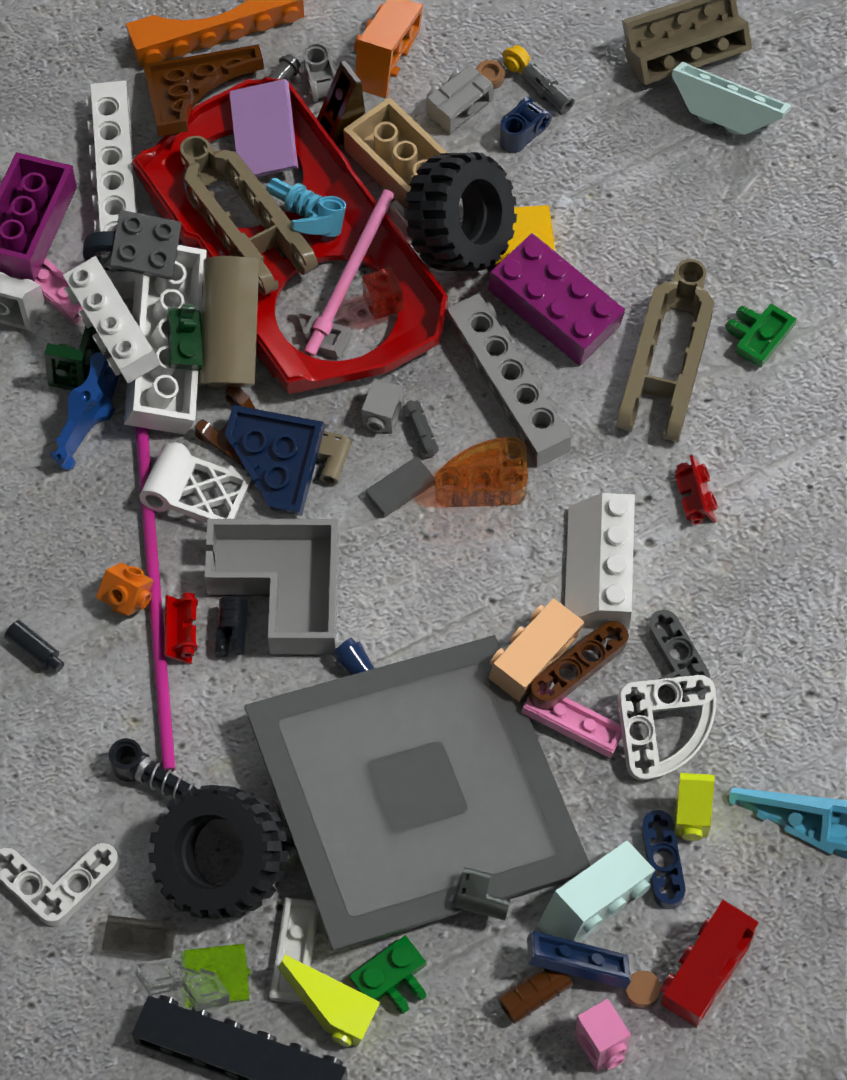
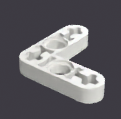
[0,843,120,927]

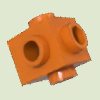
[96,562,154,616]

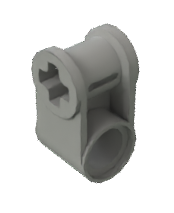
[303,43,336,102]

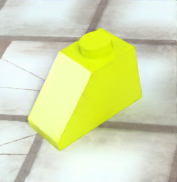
[674,773,715,841]

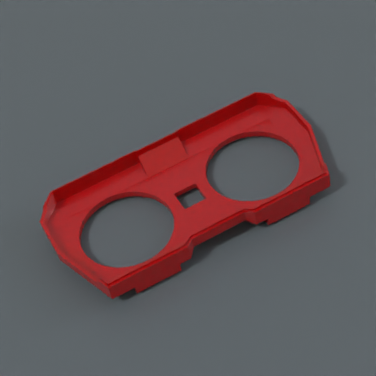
[132,77,448,394]

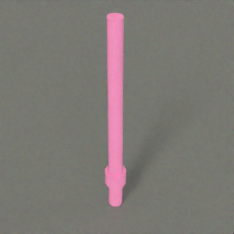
[304,189,395,357]

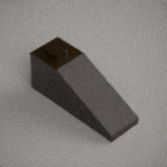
[317,61,365,146]

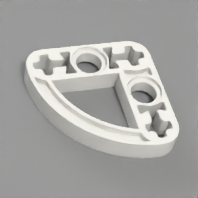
[617,675,716,781]

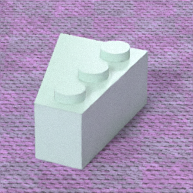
[537,841,655,943]

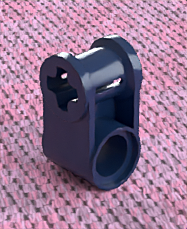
[499,96,553,153]

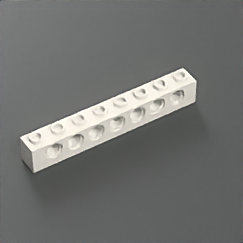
[86,80,138,299]

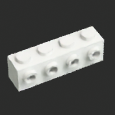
[63,256,161,383]

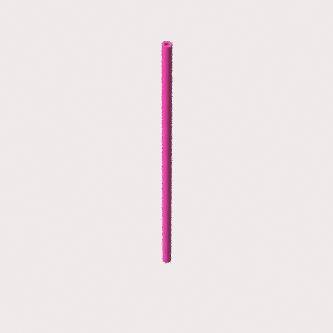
[135,426,176,772]

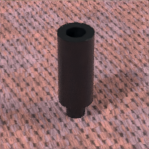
[4,620,64,673]

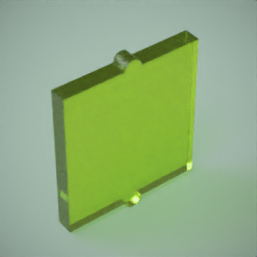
[183,943,251,1008]

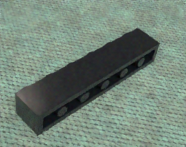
[132,995,348,1080]

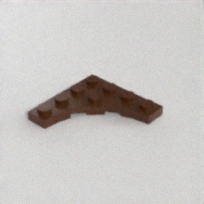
[143,44,264,136]

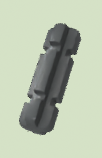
[403,400,439,458]

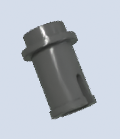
[268,54,301,81]

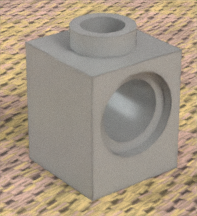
[361,378,404,434]

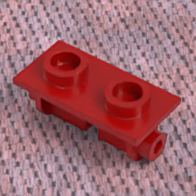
[675,455,718,525]
[164,592,198,664]

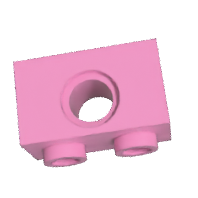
[574,998,631,1072]

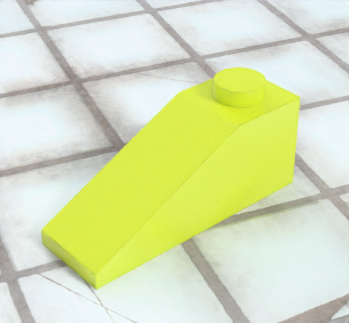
[278,954,380,1047]

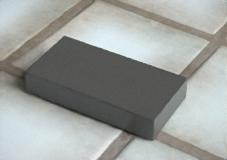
[365,456,436,518]

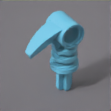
[266,178,346,237]

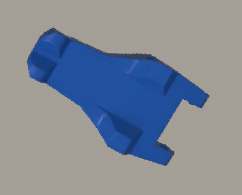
[49,352,119,470]

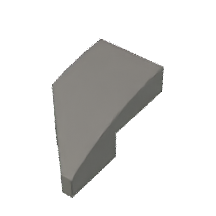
[295,307,352,359]

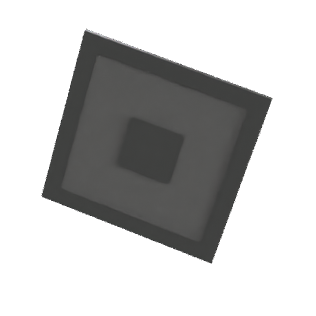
[244,635,591,952]

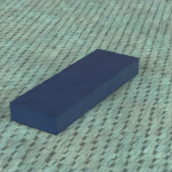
[527,930,631,989]

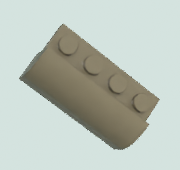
[622,0,752,85]
[199,256,259,390]

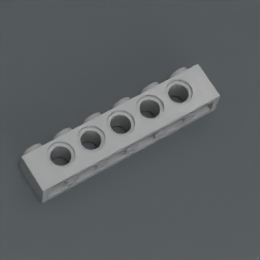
[447,293,573,468]

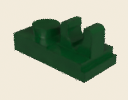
[167,303,203,371]

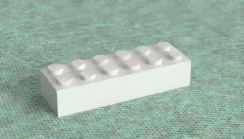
[124,245,207,435]

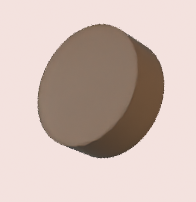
[476,60,505,89]
[625,971,661,1008]

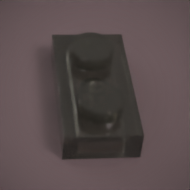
[102,915,178,961]

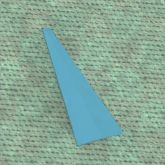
[729,787,847,859]

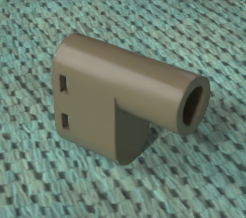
[317,431,352,485]

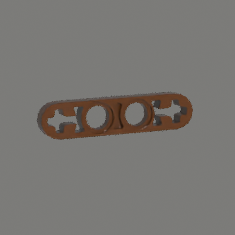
[528,621,629,709]

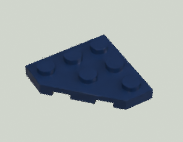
[225,405,326,516]

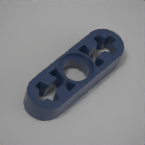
[642,810,686,909]

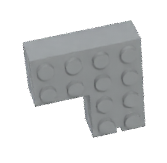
[204,519,339,655]

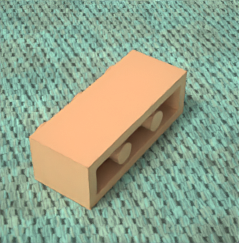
[488,598,584,702]

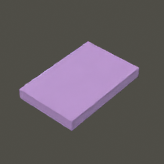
[229,79,298,177]

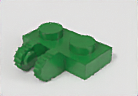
[725,303,797,368]
[349,935,427,1014]

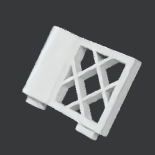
[139,442,252,523]

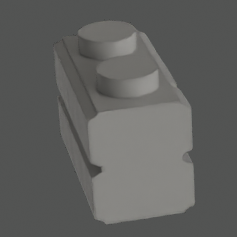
[426,64,494,134]

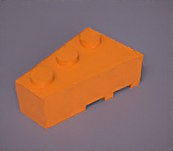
[354,0,423,98]

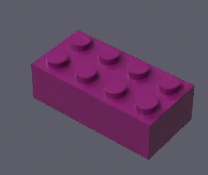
[0,152,77,282]
[488,233,625,366]

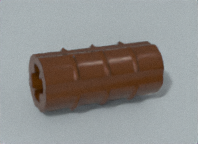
[497,967,573,1024]

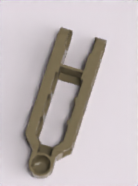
[180,136,318,296]
[616,259,715,443]

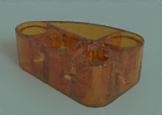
[434,437,528,507]

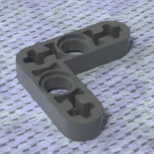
[626,610,711,724]

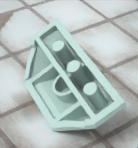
[672,62,791,135]

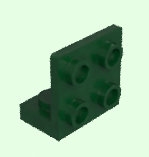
[45,326,102,390]

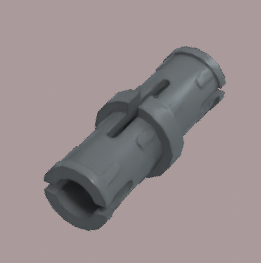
[521,63,575,114]

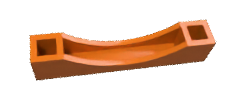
[126,0,305,68]

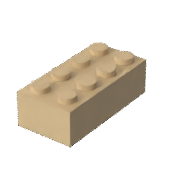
[343,97,447,210]

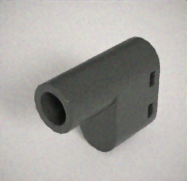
[454,867,510,921]

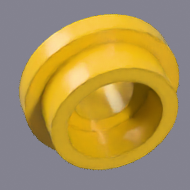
[502,45,531,73]

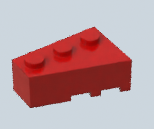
[660,899,759,1028]

